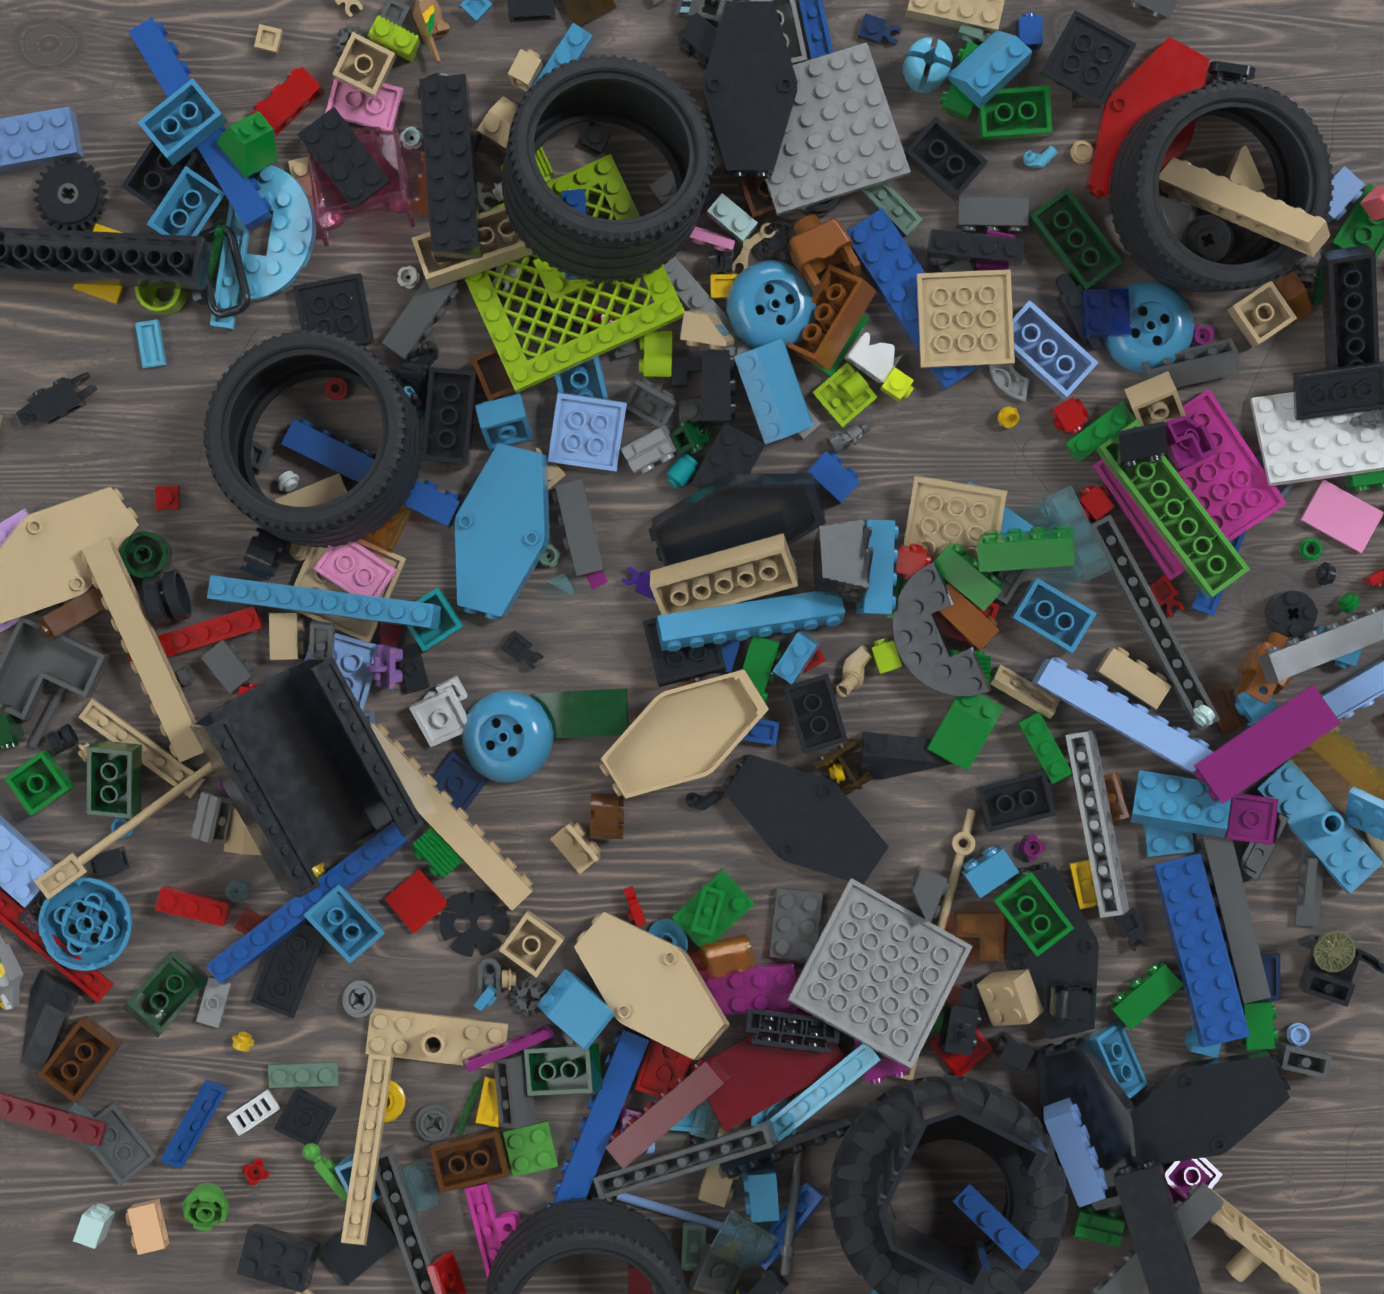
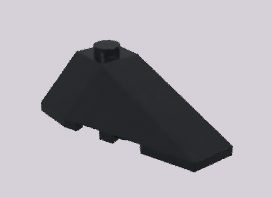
[858,731,952,779]
[21,969,83,1072]

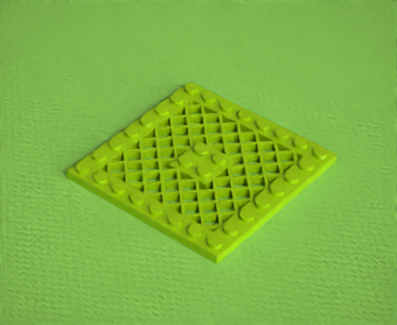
[464,154,685,393]

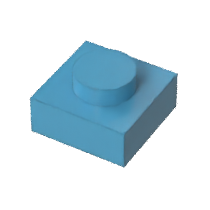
[460,0,493,23]
[474,984,497,1011]

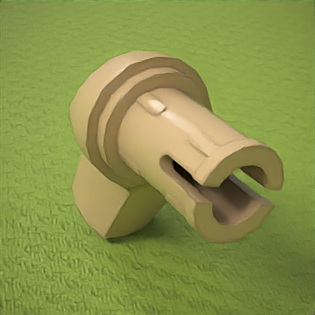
[836,645,873,697]

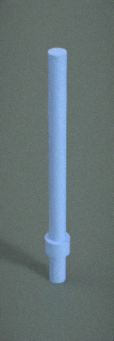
[616,1193,751,1239]

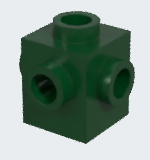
[669,420,711,455]

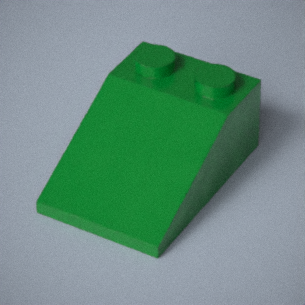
[927,694,1004,771]

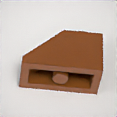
[1274,271,1313,326]

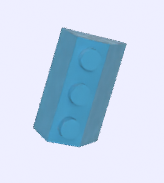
[947,30,1032,109]
[147,166,225,236]
[1083,1021,1148,1099]

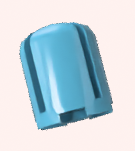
[902,37,953,94]

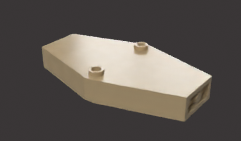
[0,487,139,624]
[599,670,769,799]
[574,912,730,1060]

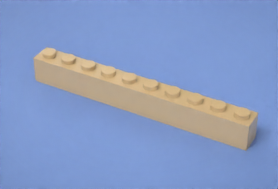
[81,537,204,762]
[370,723,533,910]

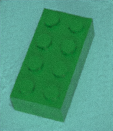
[977,525,1076,572]

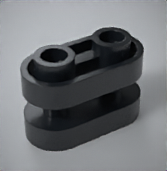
[1206,61,1256,85]

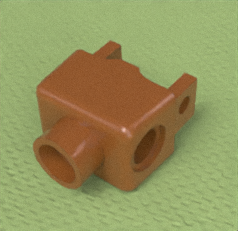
[789,215,860,296]
[1233,632,1292,704]

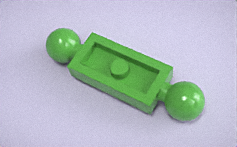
[302,1142,348,1205]

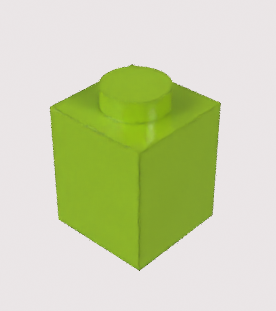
[870,637,902,674]

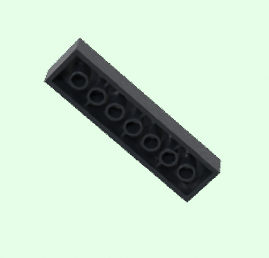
[419,74,483,263]

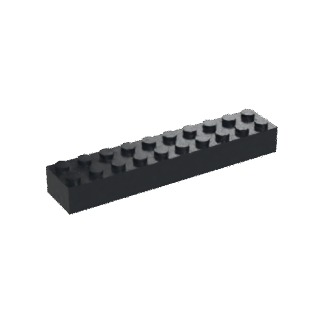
[0,227,211,290]

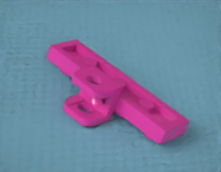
[465,1182,521,1278]

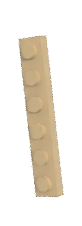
[79,698,206,798]

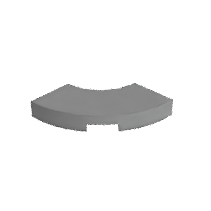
[988,364,1030,403]

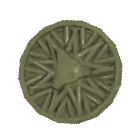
[1313,930,1356,972]

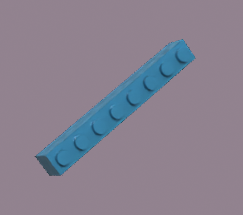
[656,591,845,651]

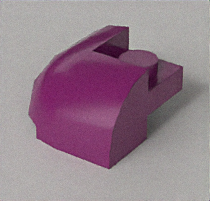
[1165,416,1217,470]

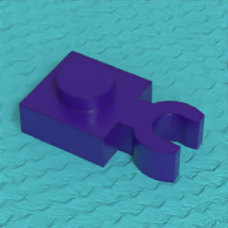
[622,567,656,601]

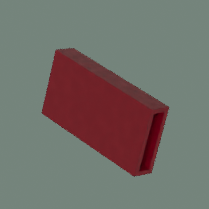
[690,1008,847,1132]

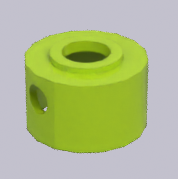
[135,286,188,316]

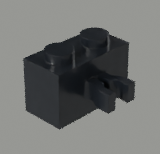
[938,1002,981,1056]

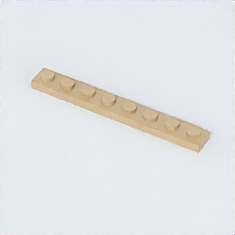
[341,1054,393,1246]

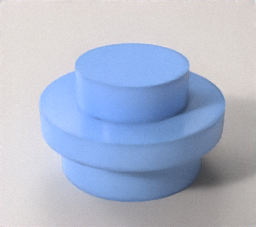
[1286,1022,1310,1046]

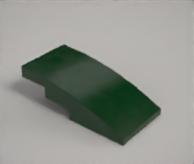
[531,688,629,738]

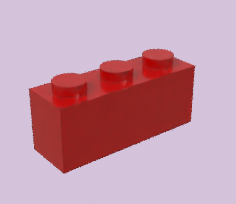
[251,66,324,138]
[155,885,234,927]

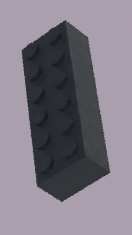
[1320,245,1380,369]

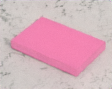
[325,79,404,134]
[1300,479,1384,553]
[314,541,398,597]

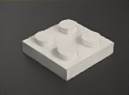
[409,687,467,747]

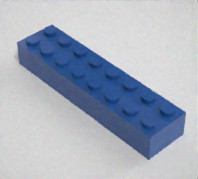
[846,208,981,391]
[1151,854,1250,1047]

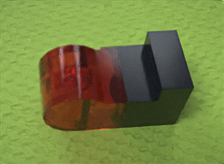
[945,981,980,1008]

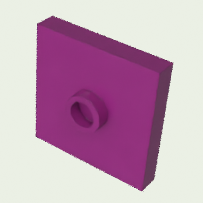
[1225,793,1279,845]

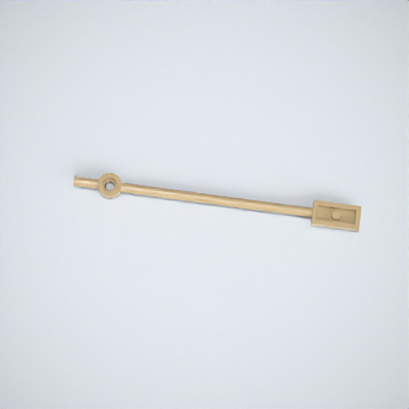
[34,762,214,900]
[891,809,977,1080]

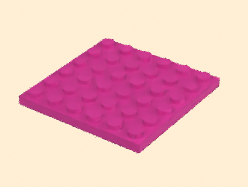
[1092,389,1287,581]

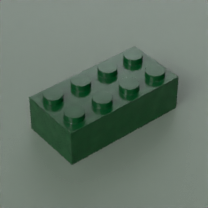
[1028,187,1124,292]

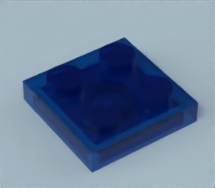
[1080,289,1132,338]

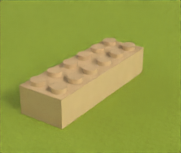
[412,206,532,289]
[650,533,798,615]

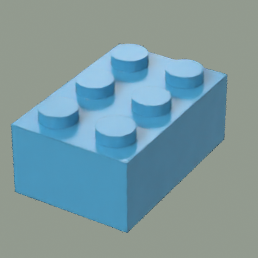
[137,78,228,165]
[1010,578,1097,653]

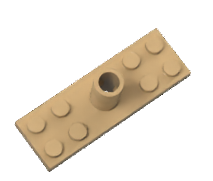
[365,1007,509,1069]
[1209,1189,1321,1294]

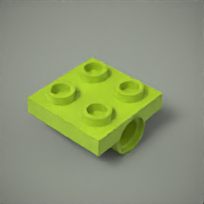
[812,362,877,428]

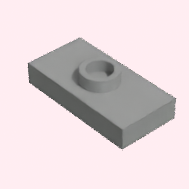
[196,976,232,1028]

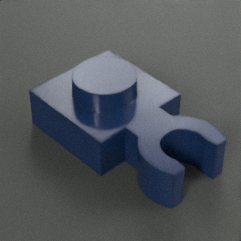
[858,13,901,45]

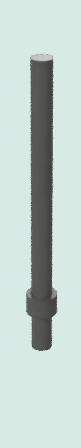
[780,1133,803,1275]

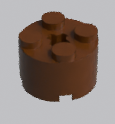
[590,793,624,839]

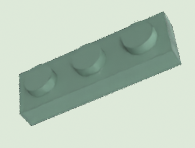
[860,182,923,237]
[268,1061,339,1088]

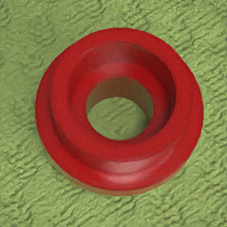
[325,377,348,401]

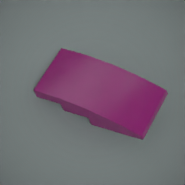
[1123,1158,1222,1213]

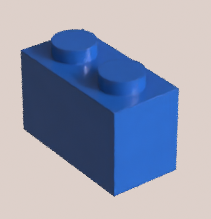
[806,451,860,504]

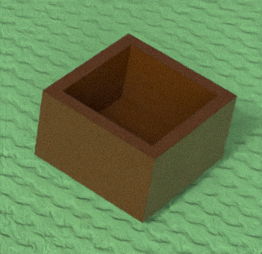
[470,347,516,401]

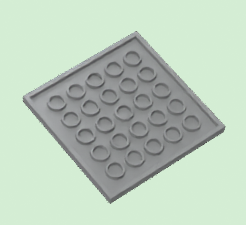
[765,42,911,216]
[787,878,972,1070]

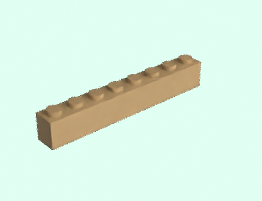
[1159,157,1330,257]

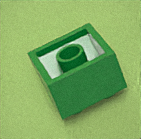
[216,111,277,178]

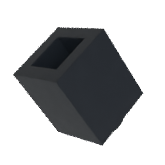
[91,846,130,877]

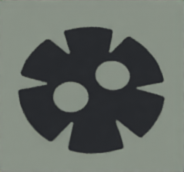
[439,890,508,957]

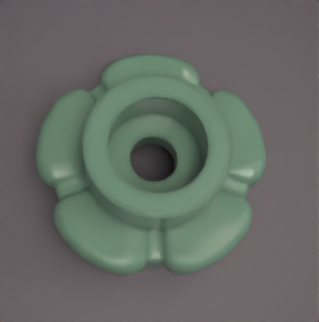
[539,544,560,567]

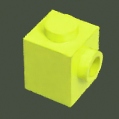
[880,367,914,402]

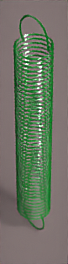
[208,220,225,281]
[454,1076,483,1135]

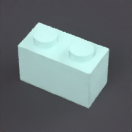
[707,193,758,245]
[73,1204,115,1249]

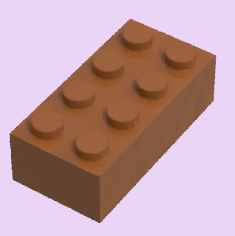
[785,265,876,371]

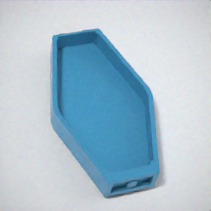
[455,443,550,620]

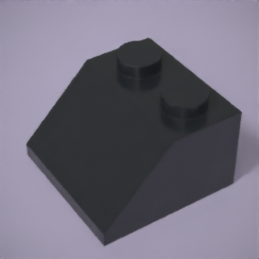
[1111,421,1167,468]

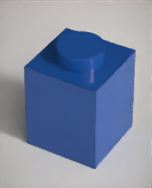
[1016,13,1043,50]

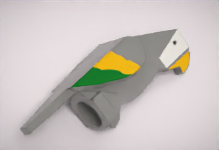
[0,935,24,1010]

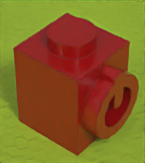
[1050,397,1089,435]
[1074,485,1115,522]
[895,544,932,579]

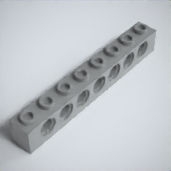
[1065,728,1129,918]

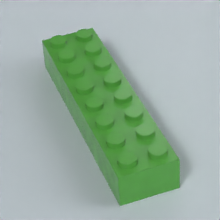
[1096,419,1250,599]

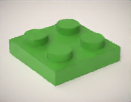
[503,1120,559,1177]

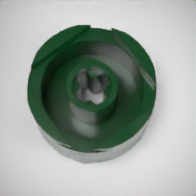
[120,531,172,578]

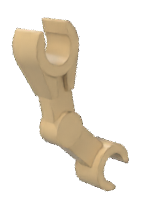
[732,223,776,271]

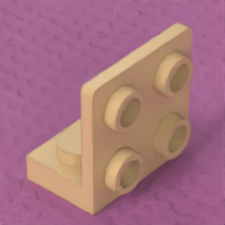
[550,821,601,874]

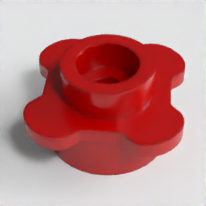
[242,1158,270,1185]

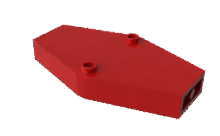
[1085,37,1210,204]

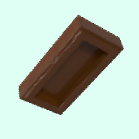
[1205,683,1244,735]

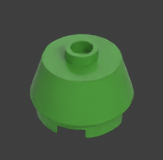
[182,1183,229,1231]

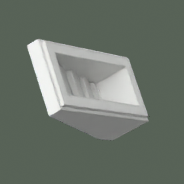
[227,1089,281,1136]

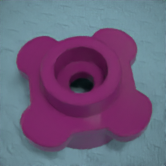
[1191,324,1215,347]
[1018,833,1046,861]

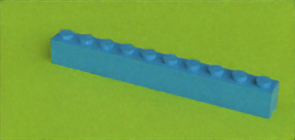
[207,575,441,630]

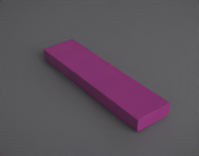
[462,1025,555,1072]

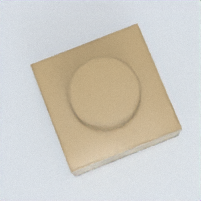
[254,24,283,54]

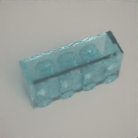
[1039,485,1112,583]

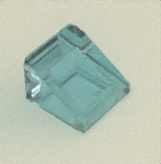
[548,573,575,596]

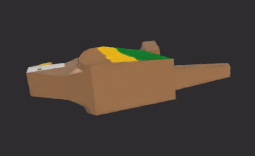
[412,0,450,64]

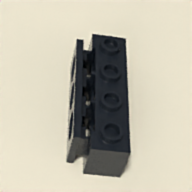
[742,1008,840,1054]

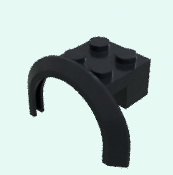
[1297,935,1384,1007]

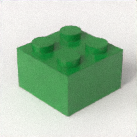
[4,750,76,816]

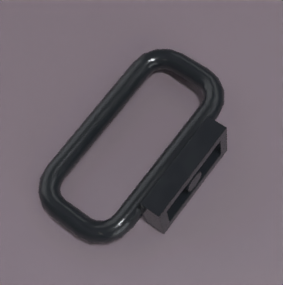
[191,225,251,318]

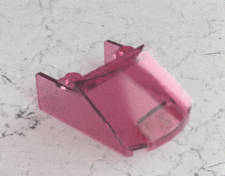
[307,127,416,247]

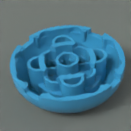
[726,260,817,350]
[1101,281,1194,374]
[462,690,553,783]
[38,877,133,971]

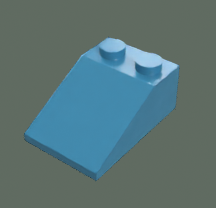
[555,356,609,399]
[303,883,385,964]
[537,969,615,1051]

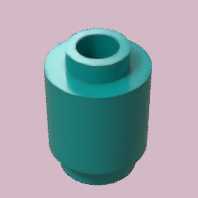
[666,453,699,489]

